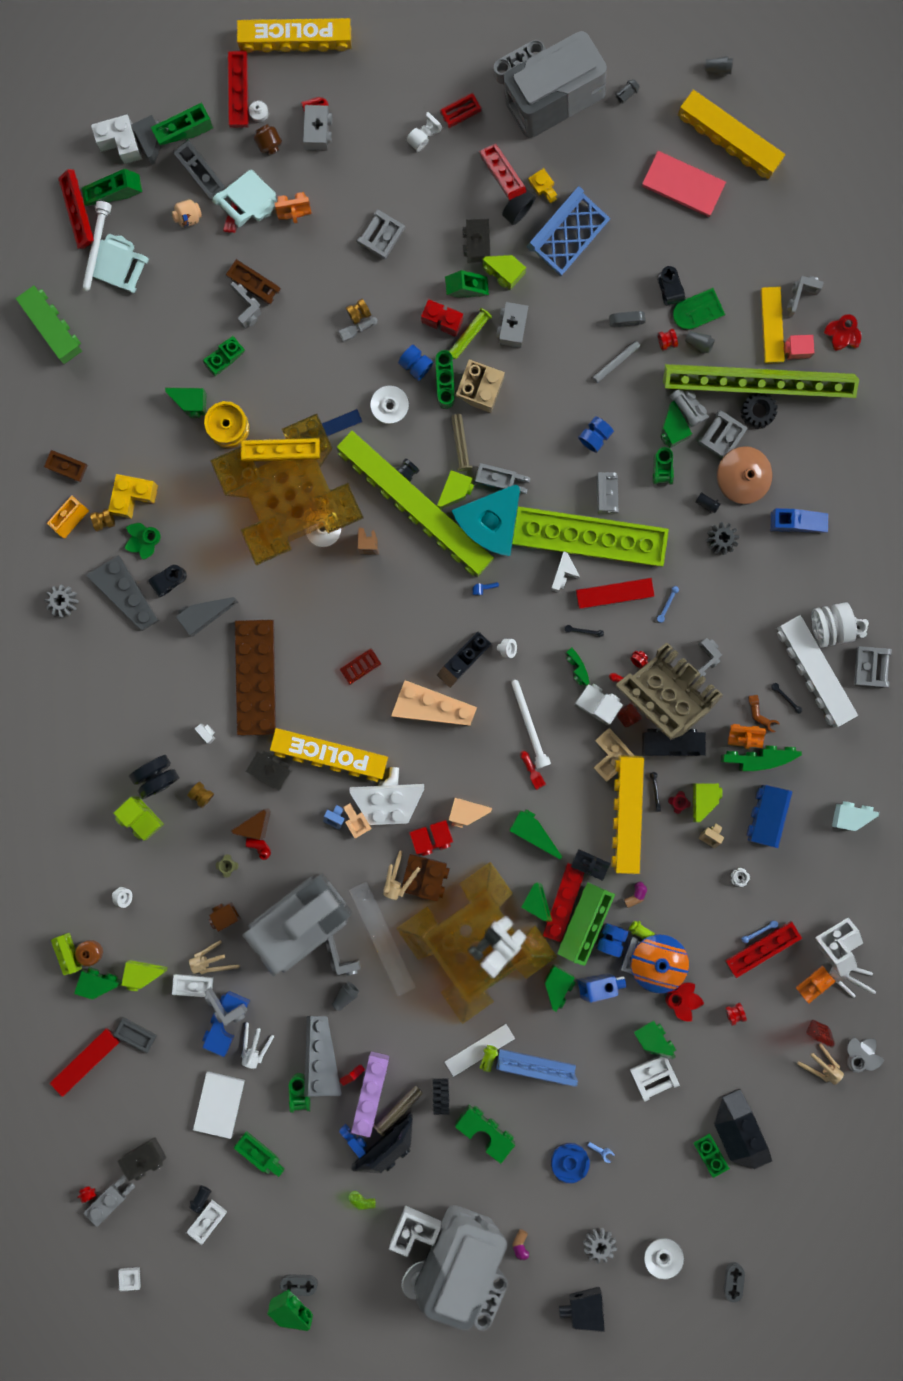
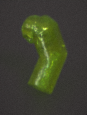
[349,1191,376,1210]

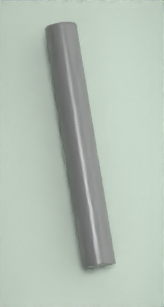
[593,341,640,383]

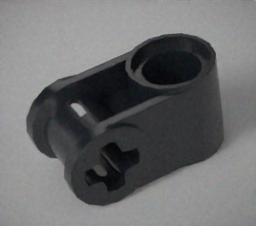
[658,266,685,306]
[148,565,187,597]

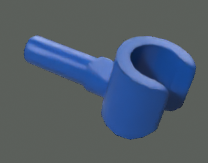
[472,582,499,595]

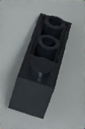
[437,631,492,688]

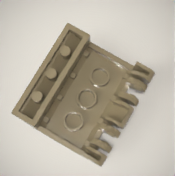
[616,643,723,739]

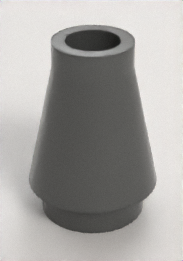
[705,56,733,76]
[685,331,715,354]
[332,982,359,1011]

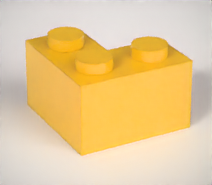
[108,474,158,519]

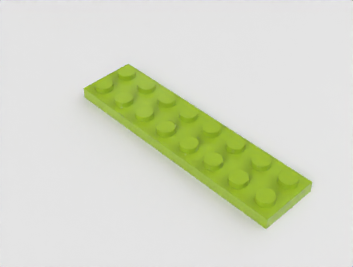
[512,506,669,567]

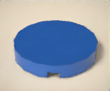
[551,1143,590,1183]

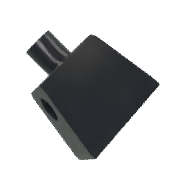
[559,1287,605,1332]

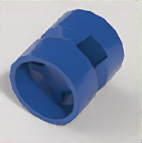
[398,344,434,381]
[578,416,614,453]
[596,923,629,957]

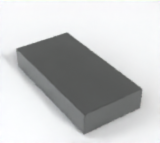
[113,1017,157,1053]

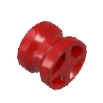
[658,329,678,351]
[725,1003,747,1026]

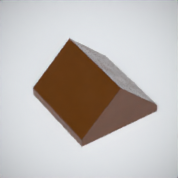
[231,808,271,840]

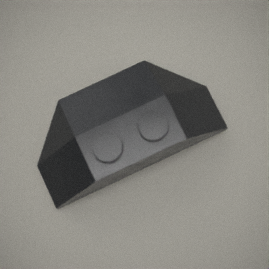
[714,1089,772,1169]
[351,1112,413,1173]

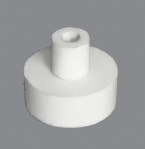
[249,101,269,123]
[497,639,517,658]
[112,887,133,908]

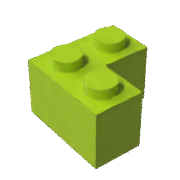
[114,796,164,841]

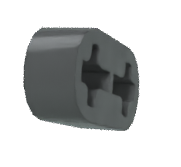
[609,311,646,327]
[724,1262,745,1303]
[280,1274,318,1296]

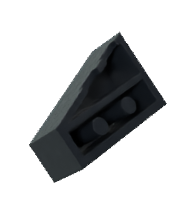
[642,729,706,756]

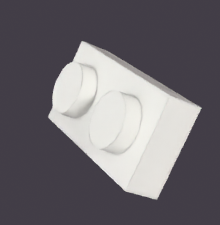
[172,974,213,997]
[187,1200,227,1245]

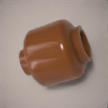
[75,940,103,967]

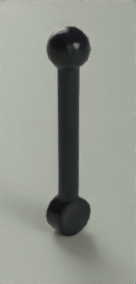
[565,625,604,637]
[771,683,802,714]
[650,772,661,812]

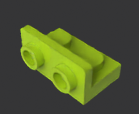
[51,932,83,975]

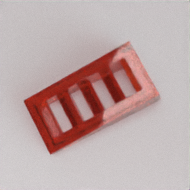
[340,648,382,685]
[616,703,642,728]
[806,1020,835,1047]

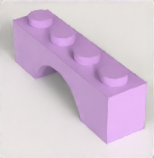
[351,1052,390,1137]

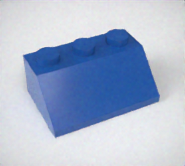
[746,785,793,848]

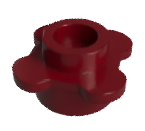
[668,791,691,814]

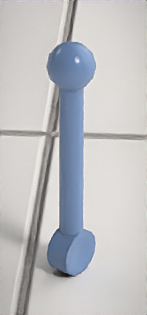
[657,586,679,623]
[742,920,778,944]

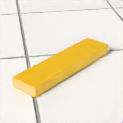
[760,287,785,364]
[241,438,320,462]

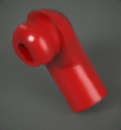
[301,97,328,112]
[246,838,271,860]

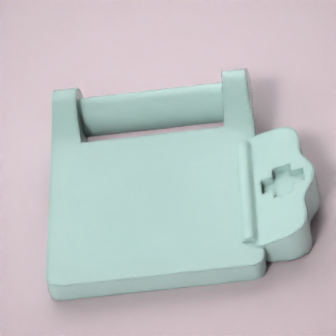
[212,170,277,227]
[93,234,149,294]

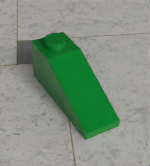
[151,102,213,145]
[81,168,142,206]
[509,809,562,859]

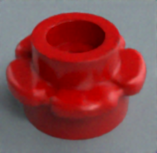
[630,651,648,668]
[77,1186,96,1203]

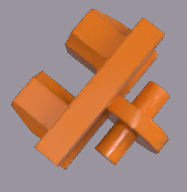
[275,192,312,224]
[728,724,766,749]
[796,966,836,1004]

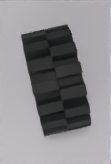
[741,393,778,429]
[433,1078,449,1115]

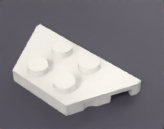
[350,784,424,825]

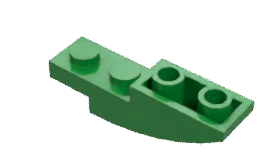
[721,745,802,771]

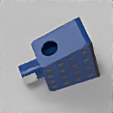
[577,974,626,1003]

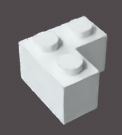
[91,114,142,164]
[575,684,623,725]
[815,918,863,977]
[389,1206,441,1257]

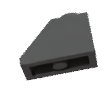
[132,115,161,165]

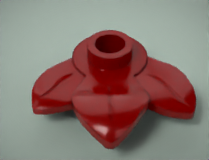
[824,314,862,351]
[665,982,704,1022]

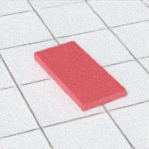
[642,151,726,218]

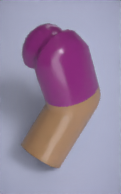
[624,882,647,908]
[512,1229,529,1260]

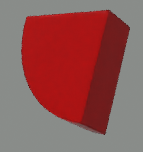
[339,1064,365,1086]

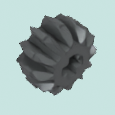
[706,522,739,555]

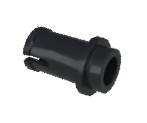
[695,492,721,513]
[190,1185,212,1213]

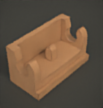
[358,528,379,555]

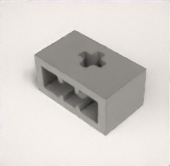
[303,105,332,151]
[496,302,528,348]

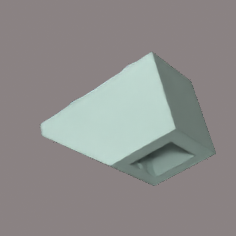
[832,801,879,831]

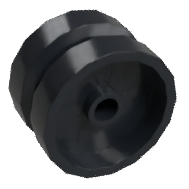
[129,754,180,799]

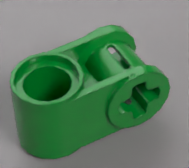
[653,447,674,485]
[289,1073,311,1113]

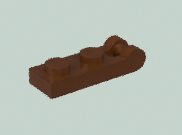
[226,259,281,305]

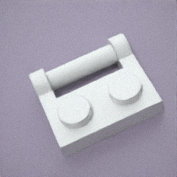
[630,1056,680,1102]

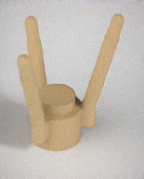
[383,850,420,900]
[189,940,240,974]
[797,1044,844,1085]

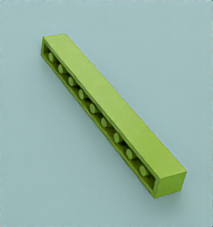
[663,364,859,398]
[337,431,494,577]

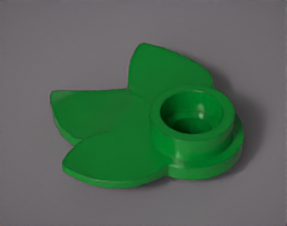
[125,523,161,560]

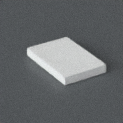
[193,1071,245,1139]

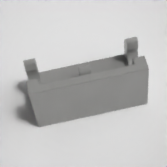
[596,472,619,514]

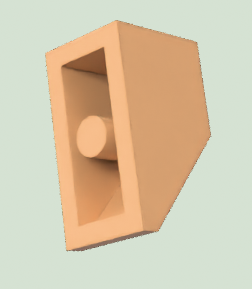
[449,798,492,828]

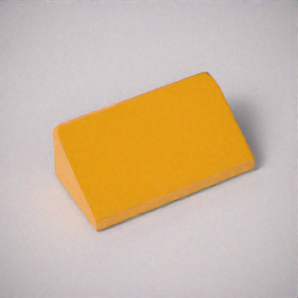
[47,495,89,538]

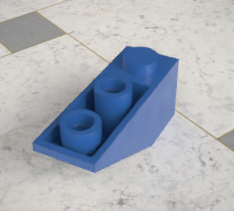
[770,508,828,533]

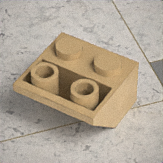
[456,359,505,413]

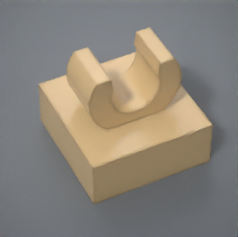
[698,824,724,849]

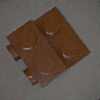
[401,854,450,902]

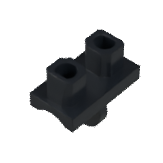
[571,849,611,881]

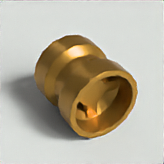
[346,299,371,324]
[90,508,115,532]
[187,781,214,808]

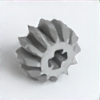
[44,585,79,618]
[583,1228,617,1264]

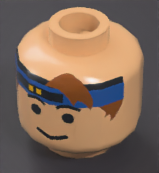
[172,199,202,228]

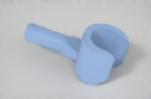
[587,1142,615,1163]

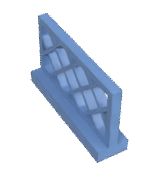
[527,186,610,276]
[496,1049,578,1087]

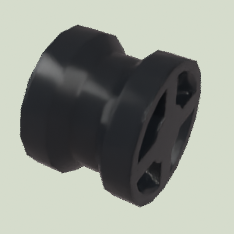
[396,458,420,482]

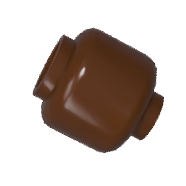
[254,124,282,155]

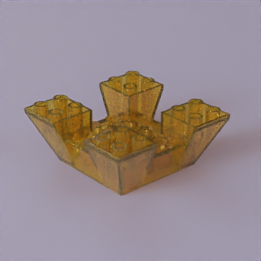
[210,413,363,566]
[396,861,557,1024]

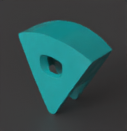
[452,485,520,556]

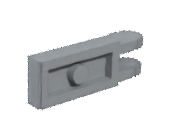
[475,463,531,494]
[84,1175,135,1227]

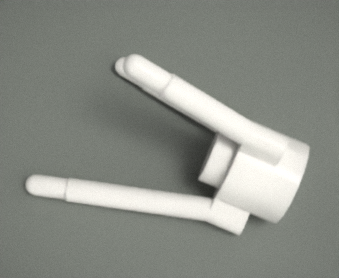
[829,966,876,998]
[241,1022,274,1069]

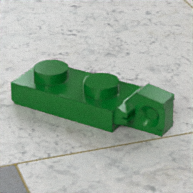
[234,1131,285,1177]

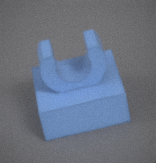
[323,805,345,830]

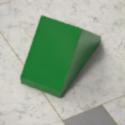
[521,882,552,922]

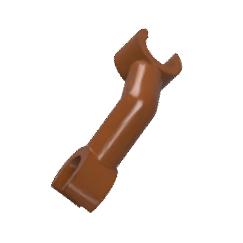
[748,695,780,732]

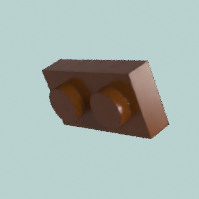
[44,450,88,483]

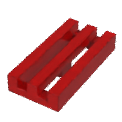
[440,93,482,128]

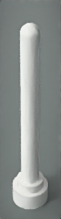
[83,201,112,291]
[511,680,551,769]

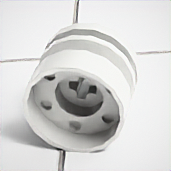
[812,602,857,648]

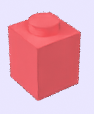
[784,335,814,359]

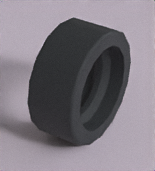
[502,188,536,225]

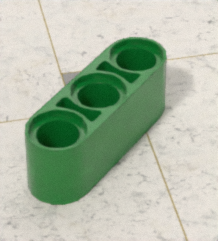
[435,350,455,409]

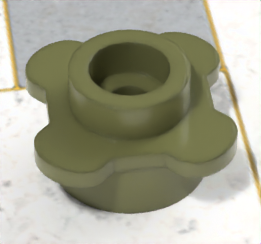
[215,854,239,878]

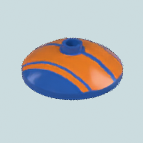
[631,934,689,993]

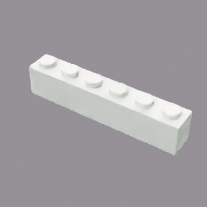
[777,615,858,727]

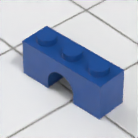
[202,991,250,1057]

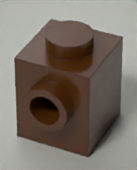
[209,902,241,932]

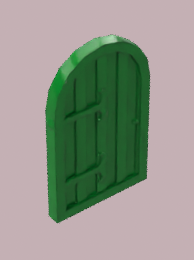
[673,288,725,330]

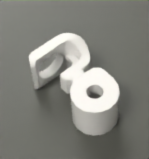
[406,112,442,151]

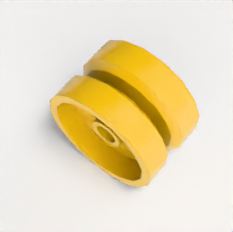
[204,401,250,448]

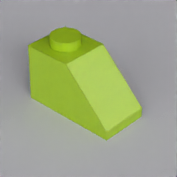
[437,470,474,510]
[693,783,722,822]
[121,960,168,991]

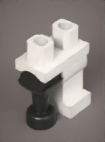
[468,916,526,978]

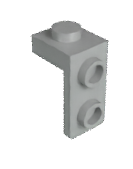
[786,276,824,318]
[231,282,262,329]
[697,638,722,680]
[326,935,361,976]
[204,987,247,1025]

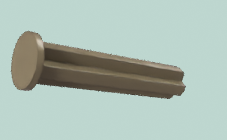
[452,414,472,472]
[373,1086,423,1137]

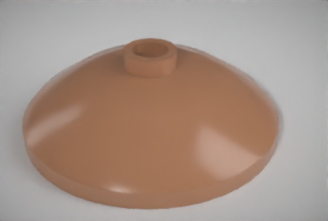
[717,447,772,504]

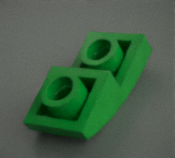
[203,336,245,376]
[565,647,590,687]
[693,1133,730,1178]

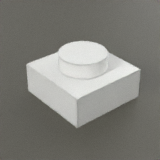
[195,724,216,744]
[119,1267,141,1291]

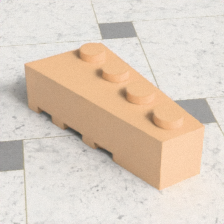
[391,680,477,726]

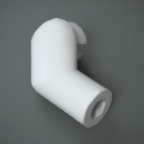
[378,767,399,786]

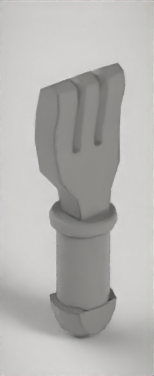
[338,317,377,342]

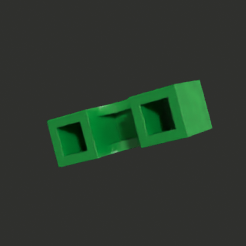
[455,1104,515,1164]

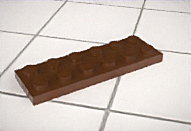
[235,620,276,735]

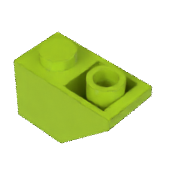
[482,255,526,290]

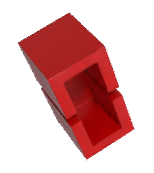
[421,299,464,337]
[409,820,453,856]

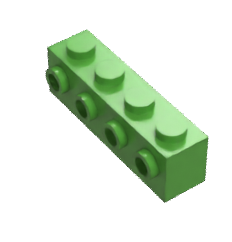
[16,285,82,364]
[557,882,615,966]

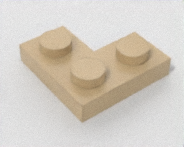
[593,728,635,782]

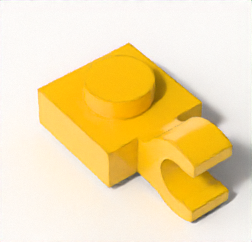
[528,168,557,204]

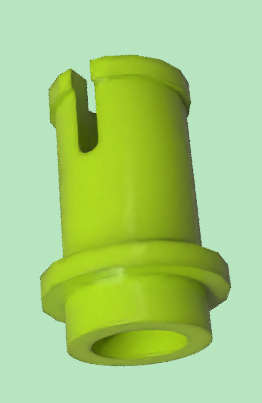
[629,920,655,939]
[479,1045,498,1072]

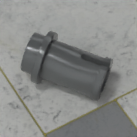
[615,79,640,104]

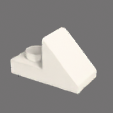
[551,552,580,592]

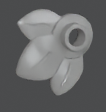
[847,1037,884,1072]

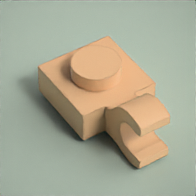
[343,803,372,838]

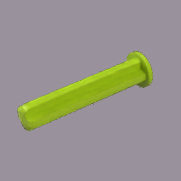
[449,308,492,359]

